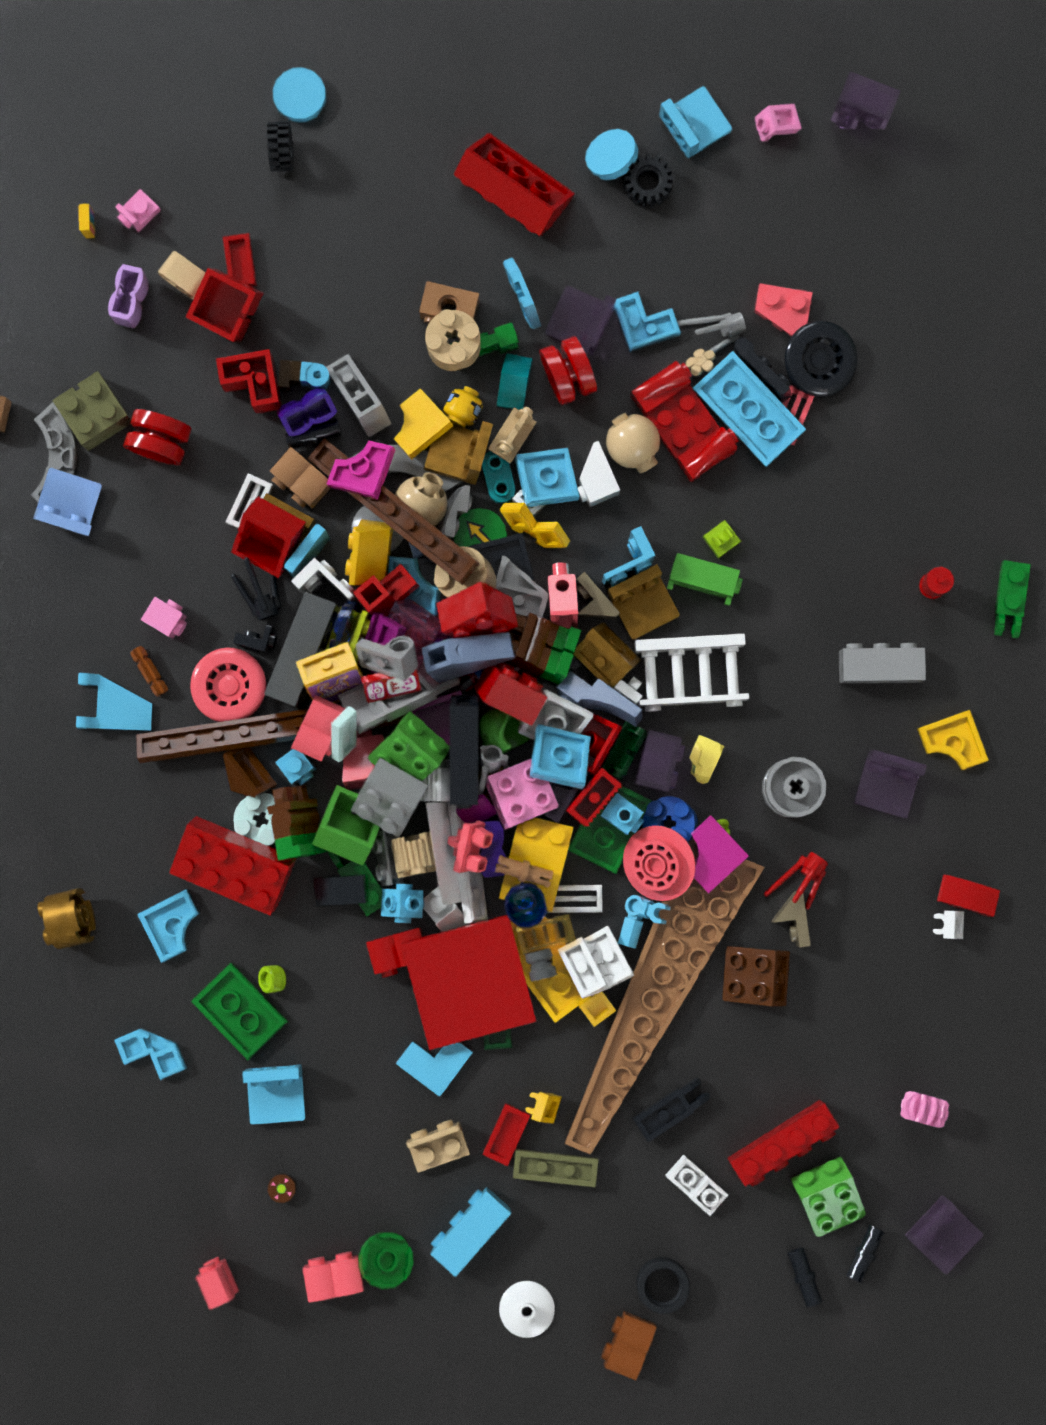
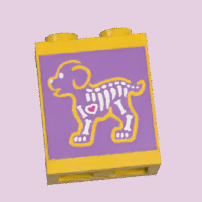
[296,642,363,704]

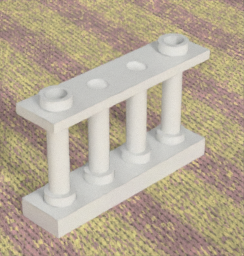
[634,634,749,712]

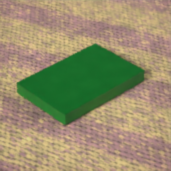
[568,786,652,874]
[191,963,288,1060]

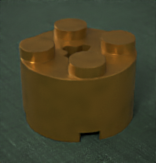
[38,888,96,949]

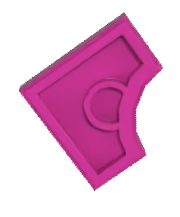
[327,441,396,500]
[691,815,749,893]

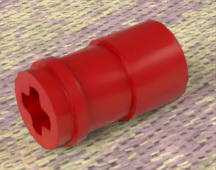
[919,567,954,599]

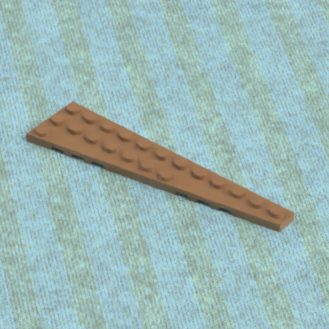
[565,838,765,1155]

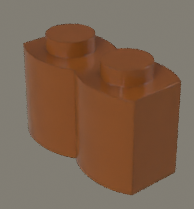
[601,1311,656,1380]

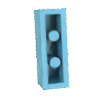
[431,1187,511,1277]

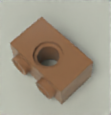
[419,281,480,325]

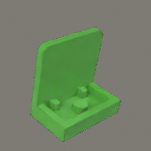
[368,711,450,782]
[791,1156,866,1237]

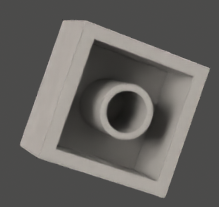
[351,758,428,838]

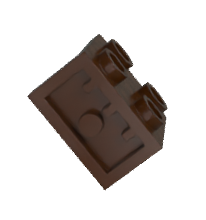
[723,946,790,1006]

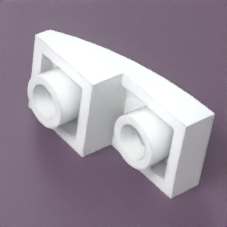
[666,1154,728,1216]

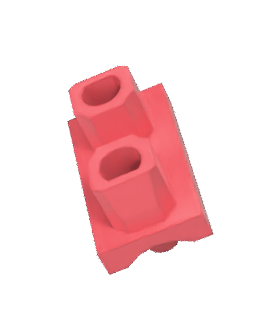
[447,820,494,873]

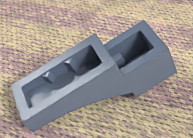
[557,671,642,727]

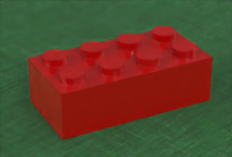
[169,816,297,916]

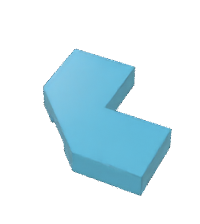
[503,258,541,329]
[114,1028,187,1080]

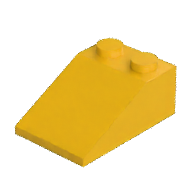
[499,817,573,912]

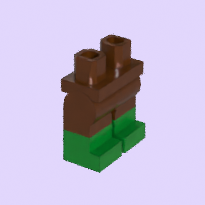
[509,613,581,685]
[267,785,329,861]

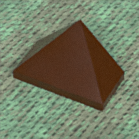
[223,747,277,798]

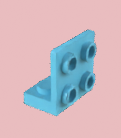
[659,86,732,159]
[602,526,655,587]
[243,1064,305,1124]

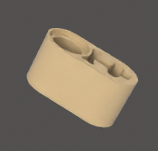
[157,251,205,300]

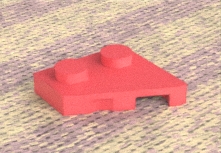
[754,283,813,337]

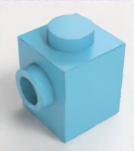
[275,749,316,786]
[600,793,644,835]

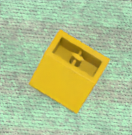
[345,519,393,585]

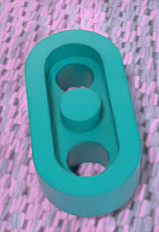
[482,451,515,504]

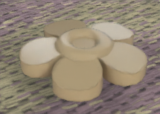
[686,349,716,376]

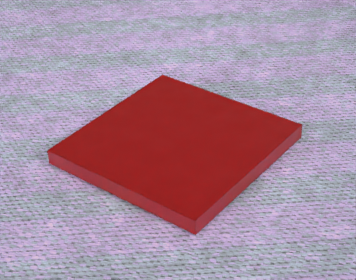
[401,914,536,1050]

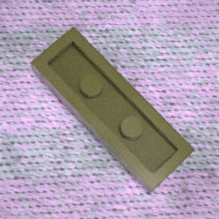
[513,1149,598,1187]

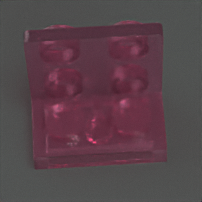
[387,599,448,673]

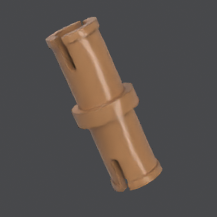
[495,855,553,888]

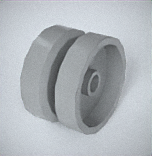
[762,757,826,818]

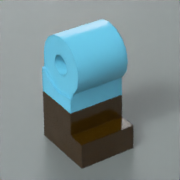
[278,360,330,393]

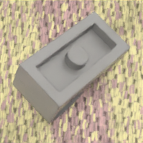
[356,636,418,681]

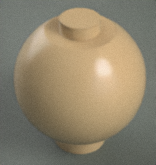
[606,413,660,474]
[395,472,447,527]

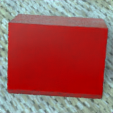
[581,714,622,777]

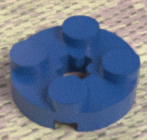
[642,796,698,850]

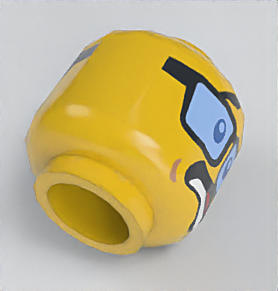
[443,386,483,428]

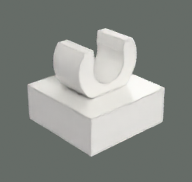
[614,677,642,705]
[933,911,964,939]

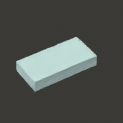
[331,706,357,762]

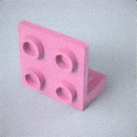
[485,759,558,830]

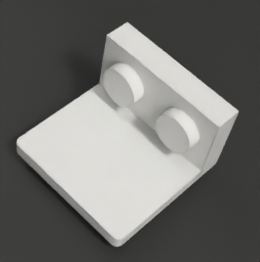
[291,558,357,606]

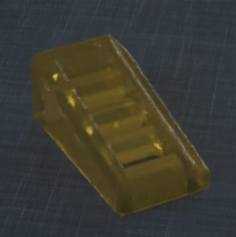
[514,914,576,955]

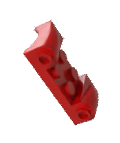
[630,361,738,483]

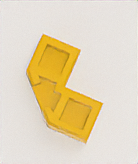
[500,503,570,548]

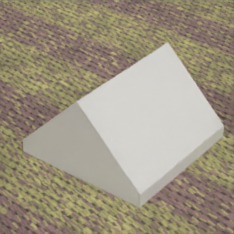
[518,690,593,740]

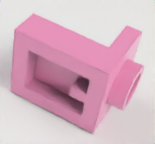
[755,104,801,141]
[115,189,161,233]

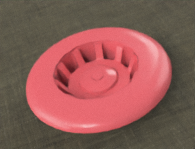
[190,648,266,722]
[623,826,695,901]

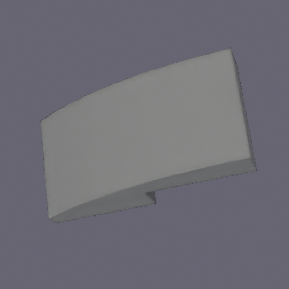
[437,485,472,539]

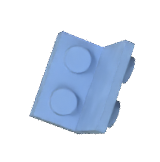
[33,468,102,536]

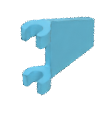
[76,673,153,731]

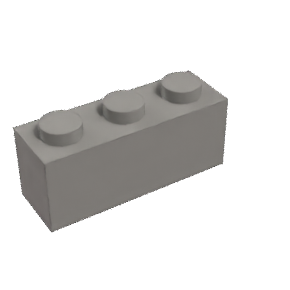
[839,643,926,683]

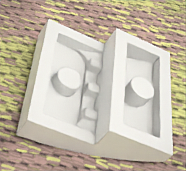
[558,926,635,999]

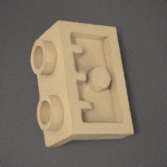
[406,1120,470,1173]

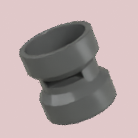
[524,948,557,982]

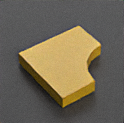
[394,388,453,460]
[917,710,989,770]

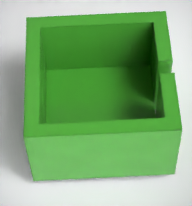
[312,785,380,865]

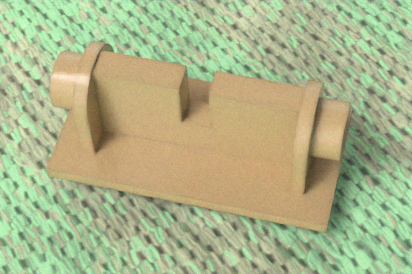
[488,407,536,464]

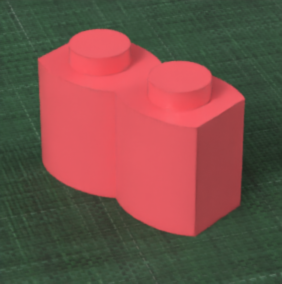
[291,695,346,761]
[303,1251,364,1302]
[196,1257,239,1310]

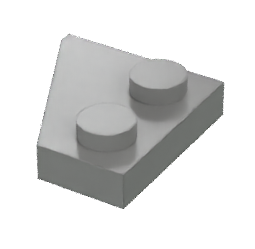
[495,556,549,618]

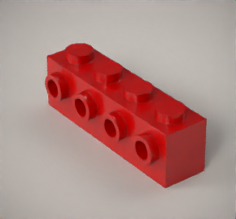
[727,1100,839,1187]

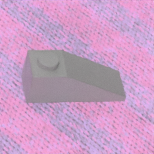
[326,354,392,437]

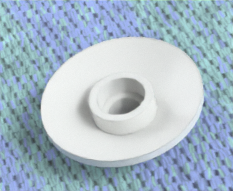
[499,1281,555,1338]

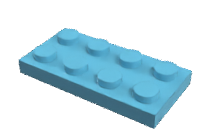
[693,351,806,467]

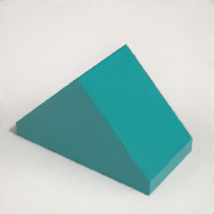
[497,354,533,410]

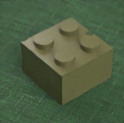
[52,371,131,451]

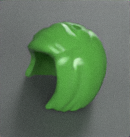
[479,708,530,754]

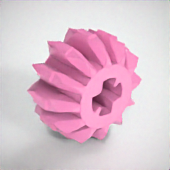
[900,1091,949,1128]

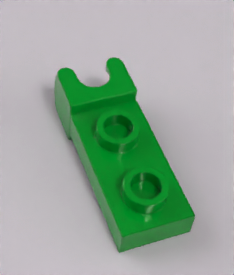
[450,323,519,356]

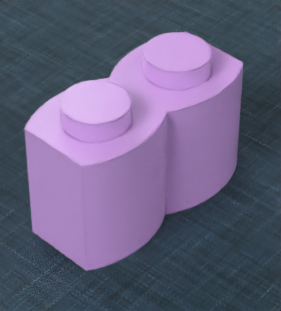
[108,264,149,328]

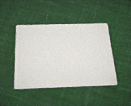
[426,801,461,906]

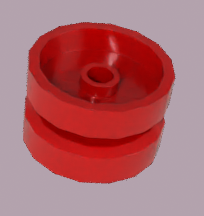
[539,336,597,406]
[123,409,192,466]

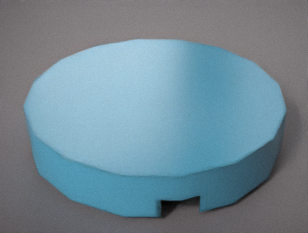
[273,68,326,122]
[585,129,639,180]

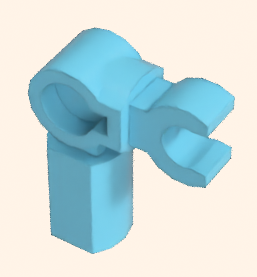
[618,895,671,948]

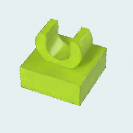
[702,520,741,559]

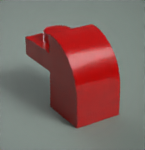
[353,564,420,617]

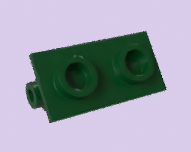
[600,721,647,781]

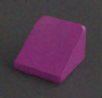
[456,794,497,823]

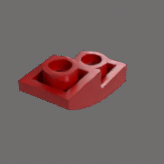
[937,875,1000,917]

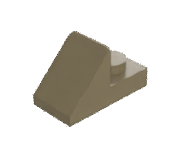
[576,572,620,620]
[771,891,811,947]

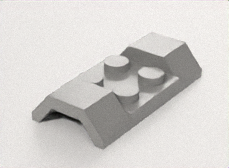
[338,655,460,734]

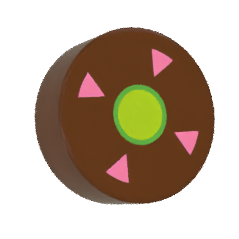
[268,1173,296,1203]

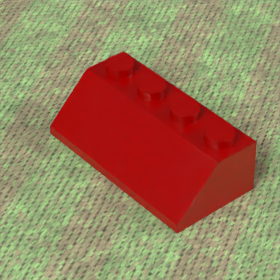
[454,133,575,236]

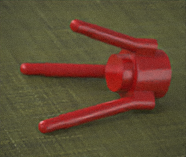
[764,852,828,910]

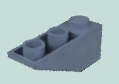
[422,632,515,684]

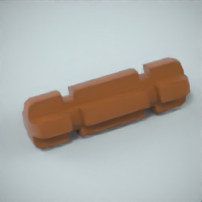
[130,646,168,697]

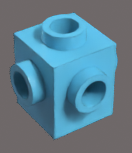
[381,884,424,923]

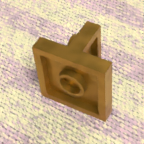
[573,622,641,688]

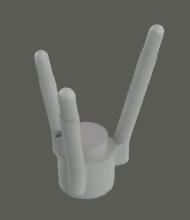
[677,312,746,353]
[478,745,509,795]

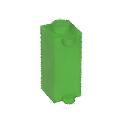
[667,553,743,606]

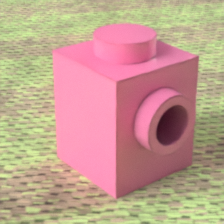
[141,597,187,639]

